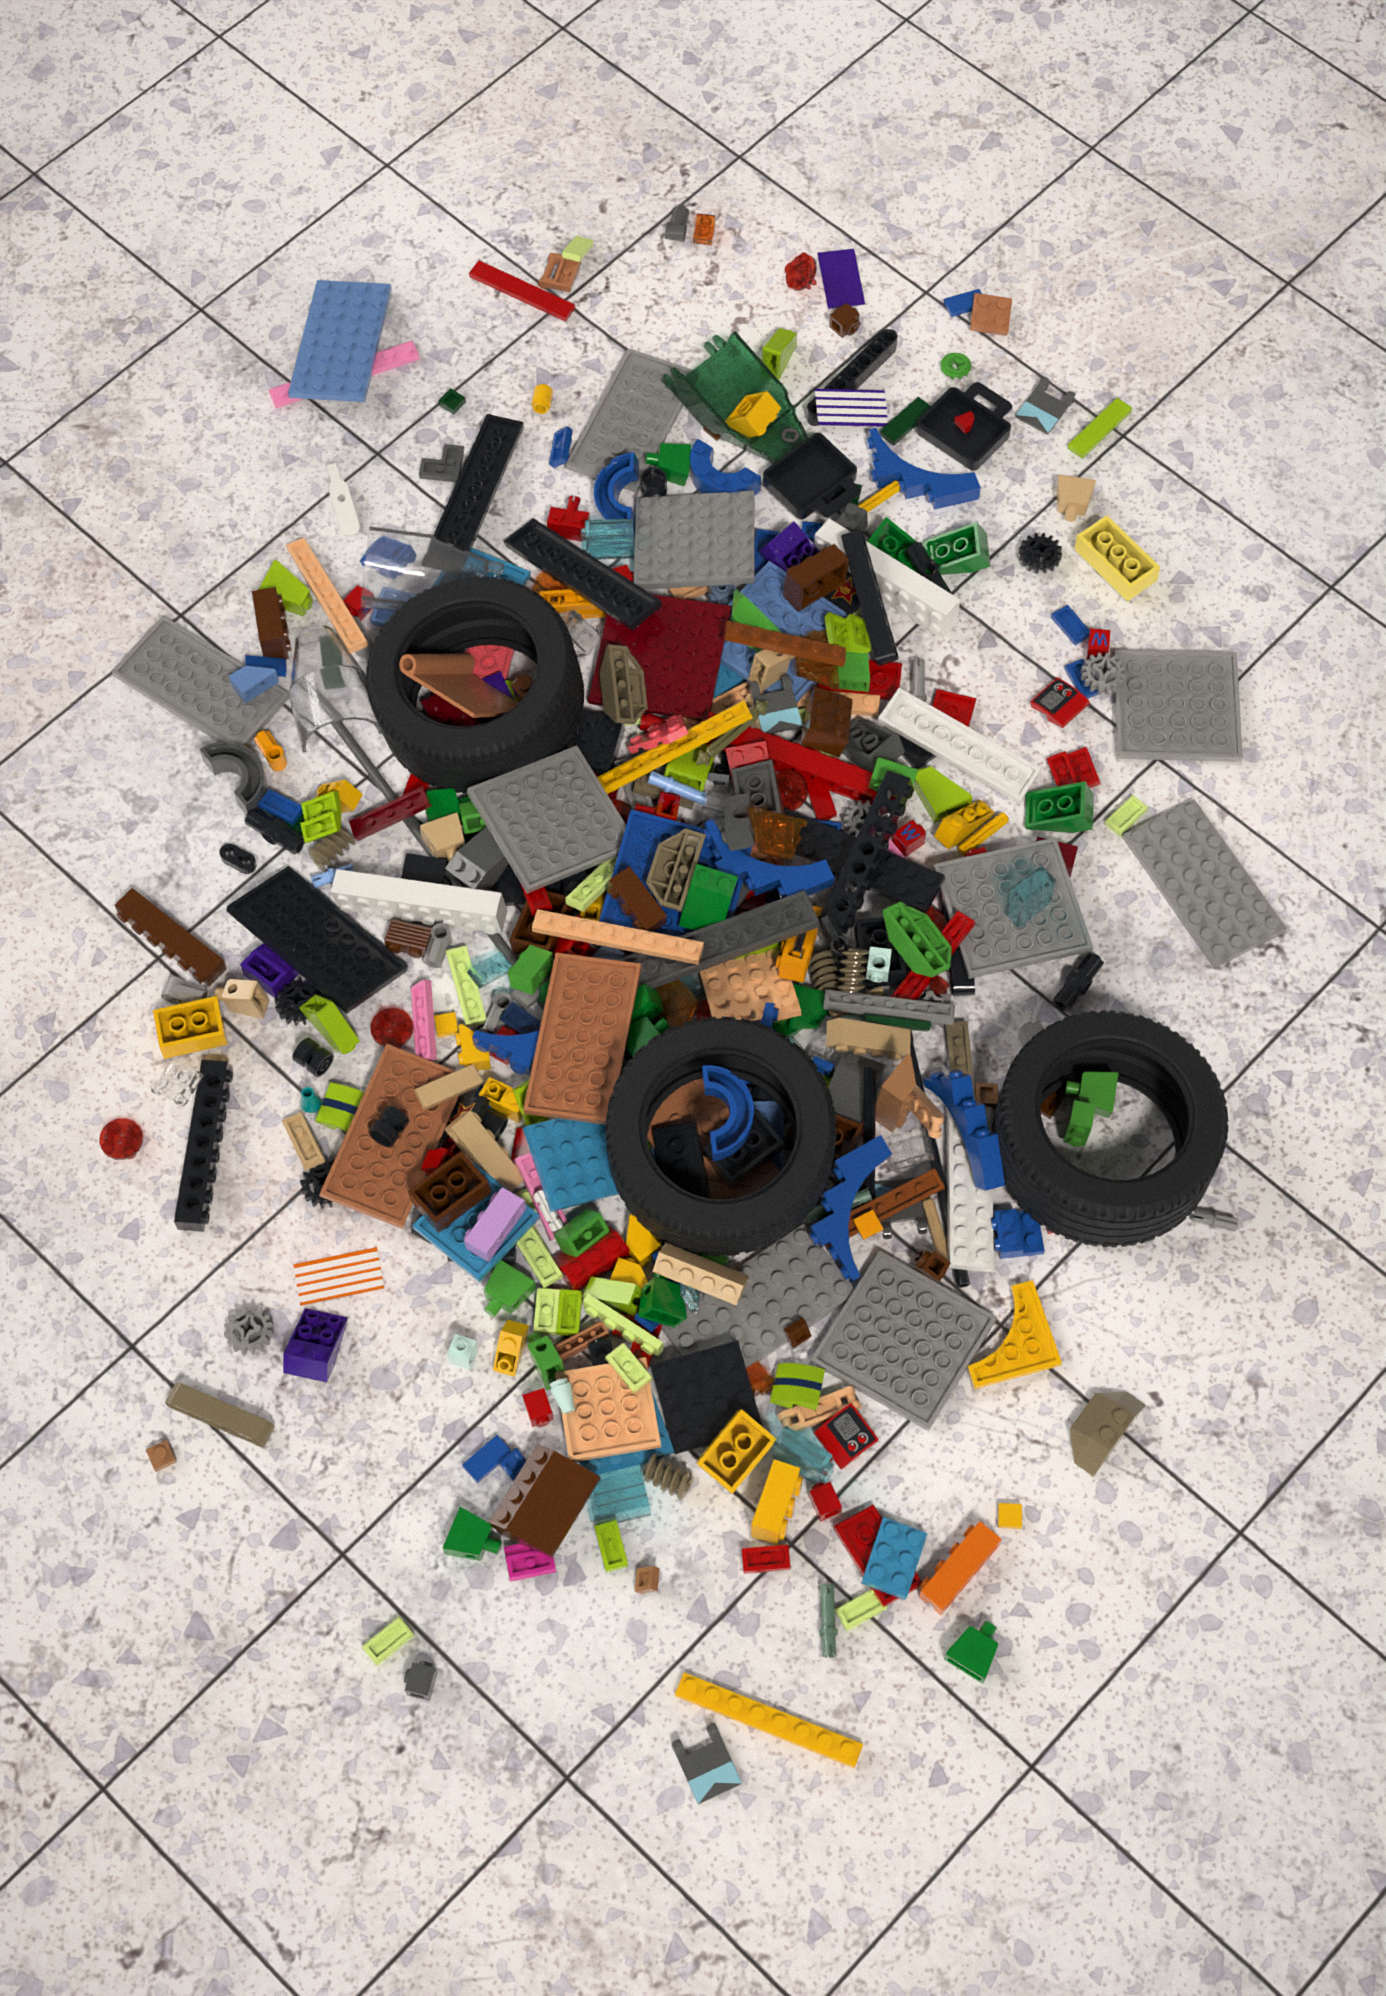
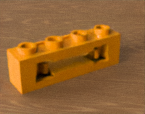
[539,589,607,620]
[776,906,823,983]

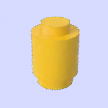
[531,384,553,414]

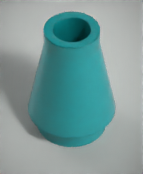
[300,1087,322,1113]

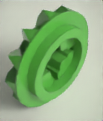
[941,353,971,380]

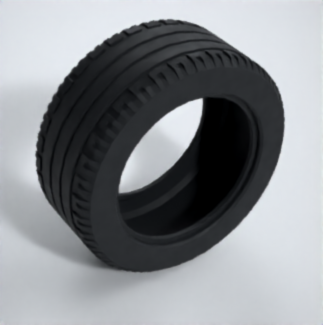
[366,576,584,794]
[992,1010,1229,1248]
[605,1016,837,1256]

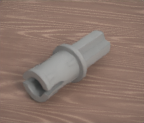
[1193,1208,1239,1232]

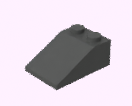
[842,716,905,772]
[732,759,787,833]
[445,826,509,891]
[828,1051,885,1124]

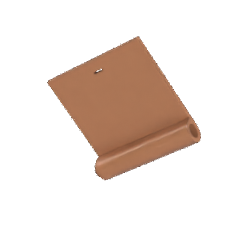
[399,653,518,718]

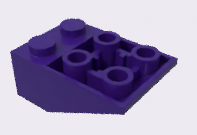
[759,521,819,572]
[240,943,299,998]
[283,1308,348,1383]

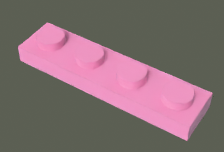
[411,979,437,1061]
[514,1152,568,1241]

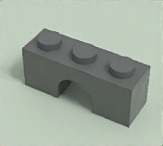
[722,793,755,851]

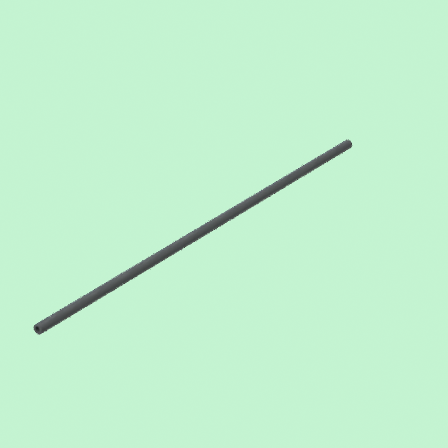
[301,678,545,1011]

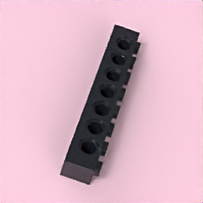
[822,770,914,934]
[174,1060,233,1232]

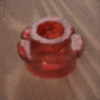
[929,976,949,995]

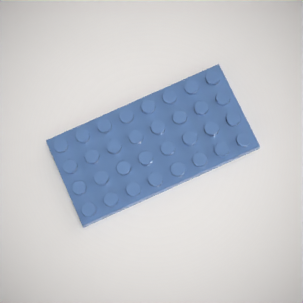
[288,280,392,402]

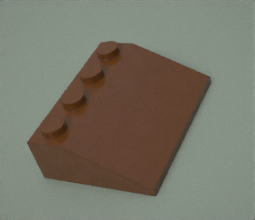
[488,1443,601,1558]

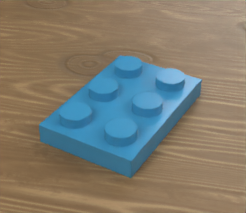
[861,1517,928,1600]

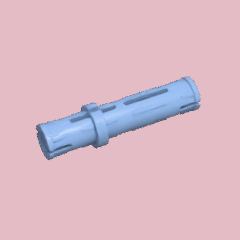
[647,770,710,807]

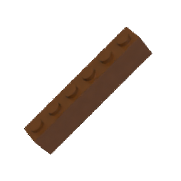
[114,888,227,987]

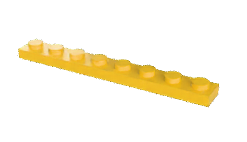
[597,701,753,794]
[675,1672,863,1769]

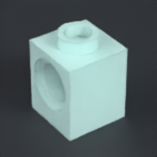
[866,947,892,983]
[447,1334,479,1370]

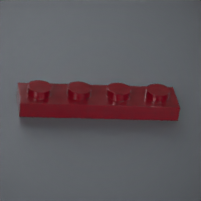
[349,786,432,841]

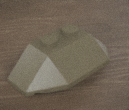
[600,644,648,724]
[646,828,706,912]
[1069,1392,1146,1477]

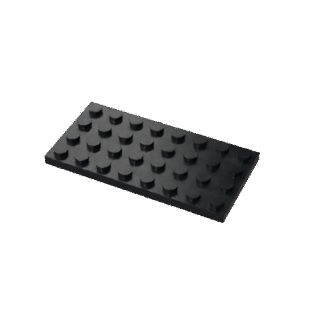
[226,866,408,1014]

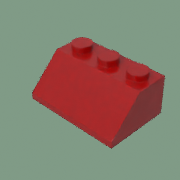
[552,1224,630,1290]

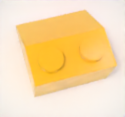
[724,391,781,437]

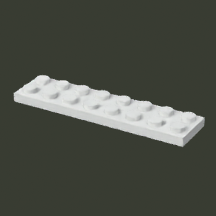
[877,688,1041,804]
[946,1106,994,1272]

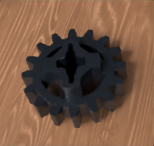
[1019,533,1062,574]
[274,980,321,1026]
[300,1160,333,1209]

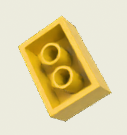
[153,996,228,1059]
[695,1409,777,1494]
[751,1459,803,1545]

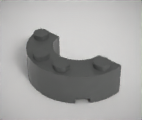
[199,742,267,815]

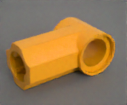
[254,730,287,771]

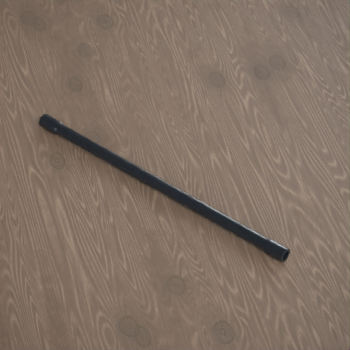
[910,1030,970,1288]

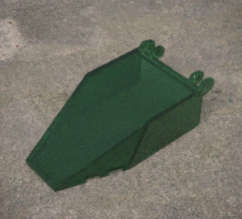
[662,331,808,463]

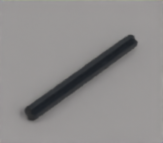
[863,1067,876,1199]

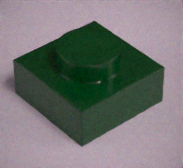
[438,388,466,415]

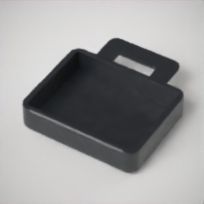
[916,382,1012,471]
[762,433,861,520]

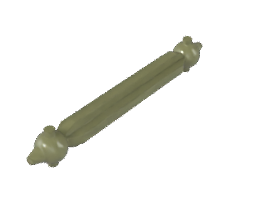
[696,700,769,766]

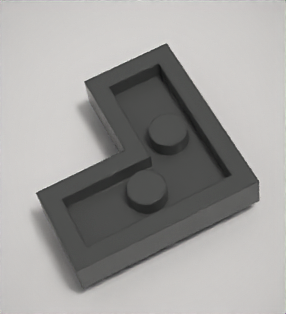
[419,444,465,482]

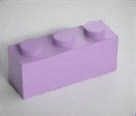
[464,1187,526,1262]

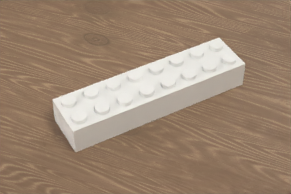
[814,519,960,638]
[331,869,507,934]

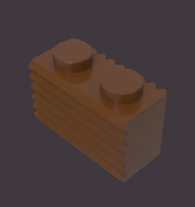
[384,919,432,958]

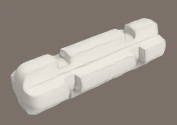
[533,1190,563,1232]

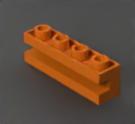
[919,1521,1002,1615]

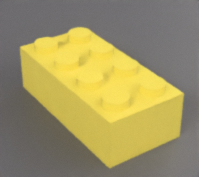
[1074,515,1160,602]

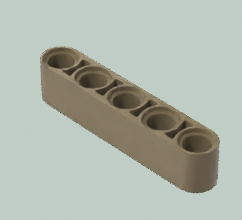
[165,1382,275,1447]

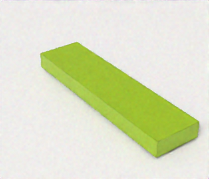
[1068,397,1132,459]

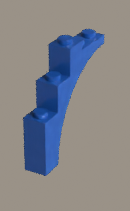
[866,428,981,510]
[702,819,835,899]
[472,1030,540,1076]
[923,1070,1005,1191]
[808,1135,892,1283]

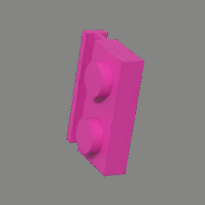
[504,1544,556,1582]

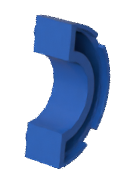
[690,439,761,495]
[594,452,639,535]
[702,1065,754,1161]

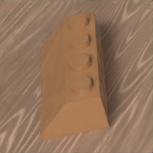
[875,1053,916,1133]

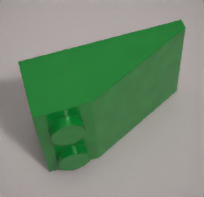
[866,517,932,573]
[923,522,991,575]
[1025,781,1094,833]
[679,864,738,931]

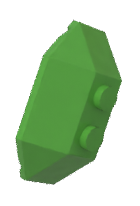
[732,590,782,653]
[883,902,952,977]

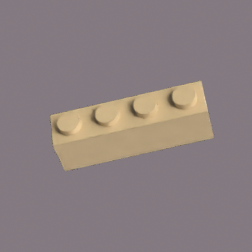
[826,1018,911,1061]
[444,1111,523,1192]
[652,1243,749,1305]

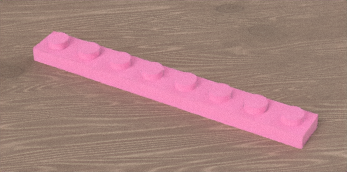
[268,341,420,408]

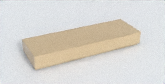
[414,1064,483,1110]
[282,1112,325,1171]

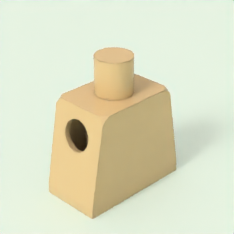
[1056,475,1096,522]
[748,649,795,692]
[420,813,465,862]
[214,979,270,1019]

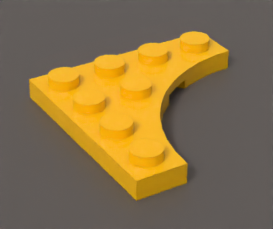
[967,1280,1062,1390]

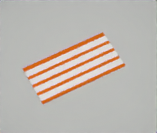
[293,1247,384,1306]

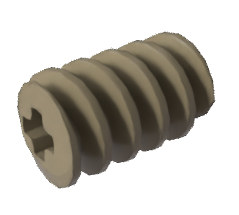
[309,828,356,872]
[837,947,869,994]
[809,951,842,992]
[642,1453,694,1500]

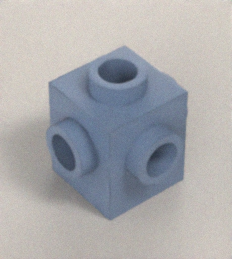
[707,584,737,605]

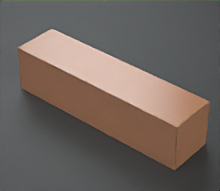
[554,1321,609,1362]

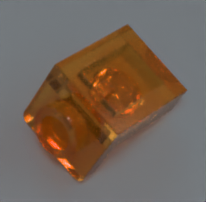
[693,213,715,245]
[746,1361,774,1397]

